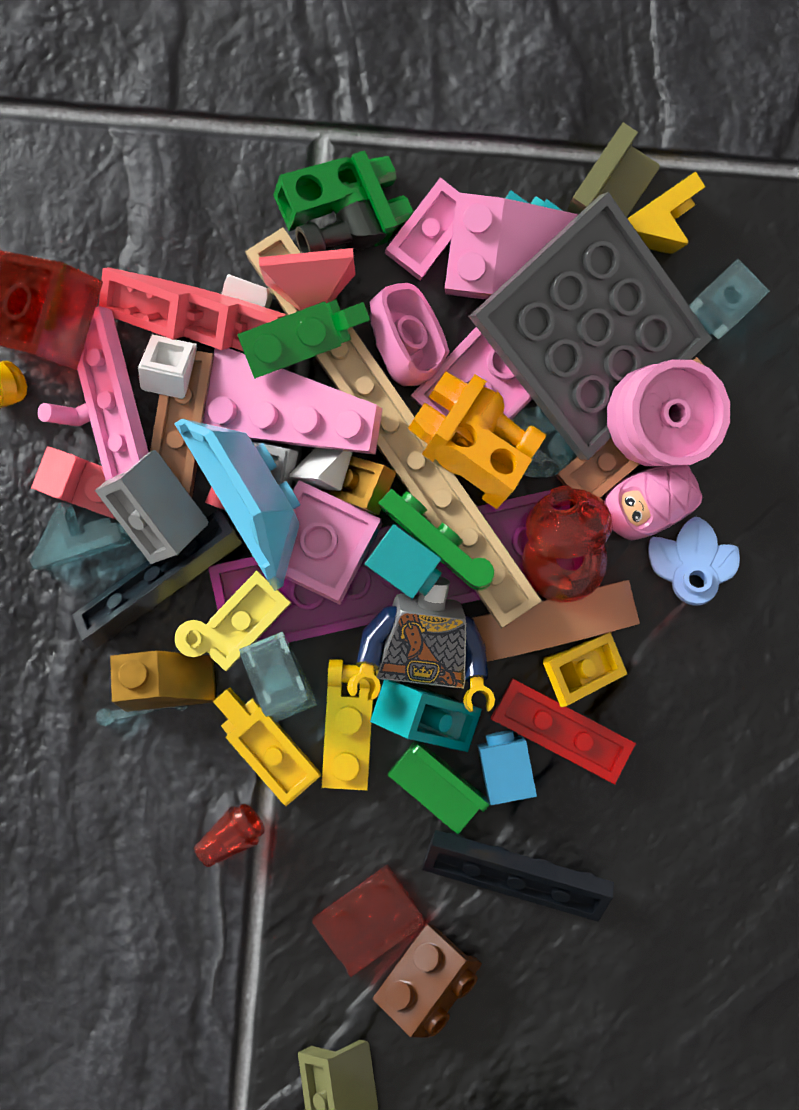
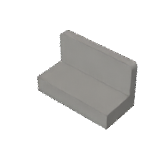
[95,450,208,564]

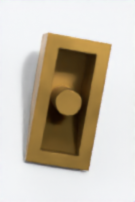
[110,651,216,712]

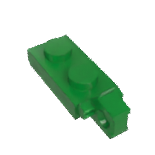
[237,299,370,379]

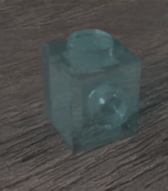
[689,259,770,339]

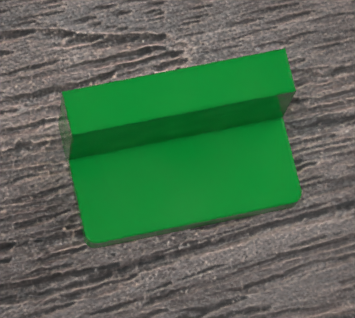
[388,741,490,834]

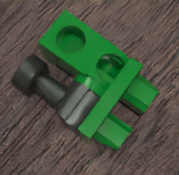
[273,150,414,253]

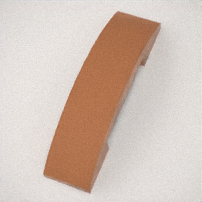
[472,580,640,662]

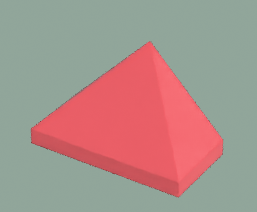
[259,248,356,311]

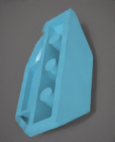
[174,419,300,591]

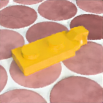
[213,687,321,806]

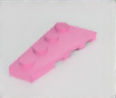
[203,348,383,454]

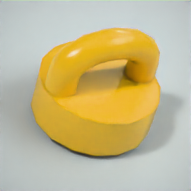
[0,360,27,408]

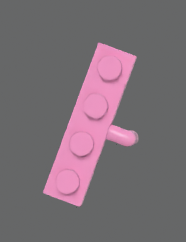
[38,306,149,480]

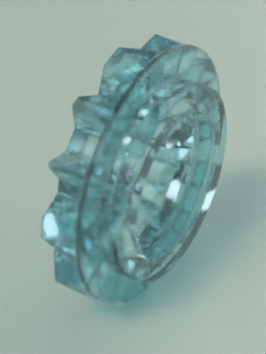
[510,406,574,478]

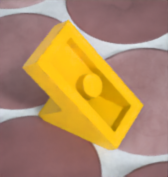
[627,172,705,254]
[543,632,627,707]

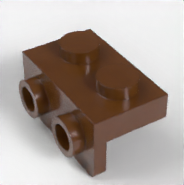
[372,924,482,1038]

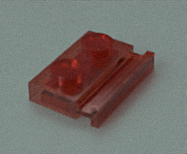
[312,864,426,977]

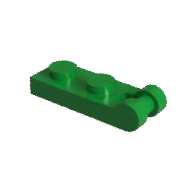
[379,489,494,591]

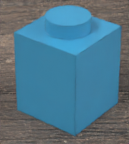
[477,731,537,805]

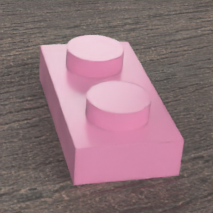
[385,178,460,281]

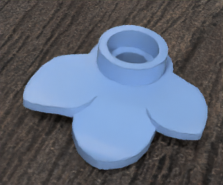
[648,517,740,606]

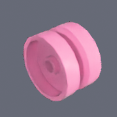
[607,359,730,466]

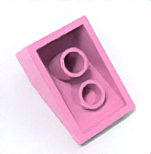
[445,192,579,300]

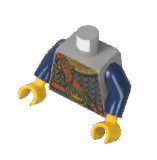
[347,576,495,712]

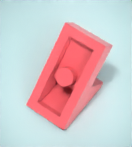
[31,446,117,520]

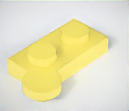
[175,570,292,671]

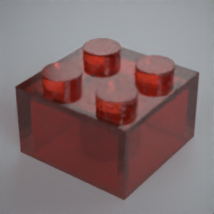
[0,250,103,370]

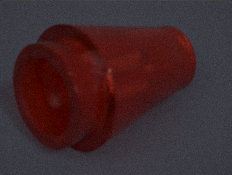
[194,803,265,867]

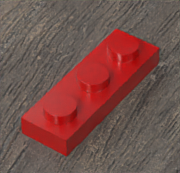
[491,678,636,784]

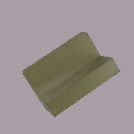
[567,122,660,217]
[298,1040,378,1110]

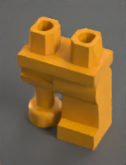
[408,371,546,509]

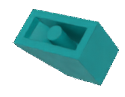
[364,524,442,599]
[370,679,482,752]

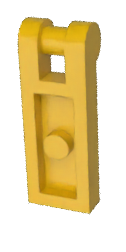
[322,659,375,790]

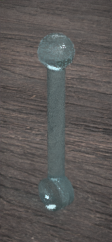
[96,705,190,726]

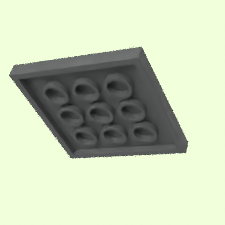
[468,192,712,460]

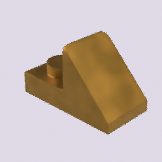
[321,456,397,516]

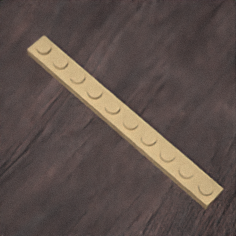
[245,228,541,629]

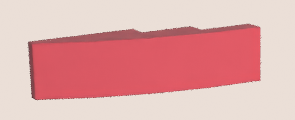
[99,267,287,352]

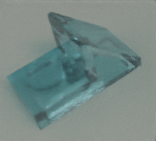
[30,502,131,570]
[239,631,317,722]

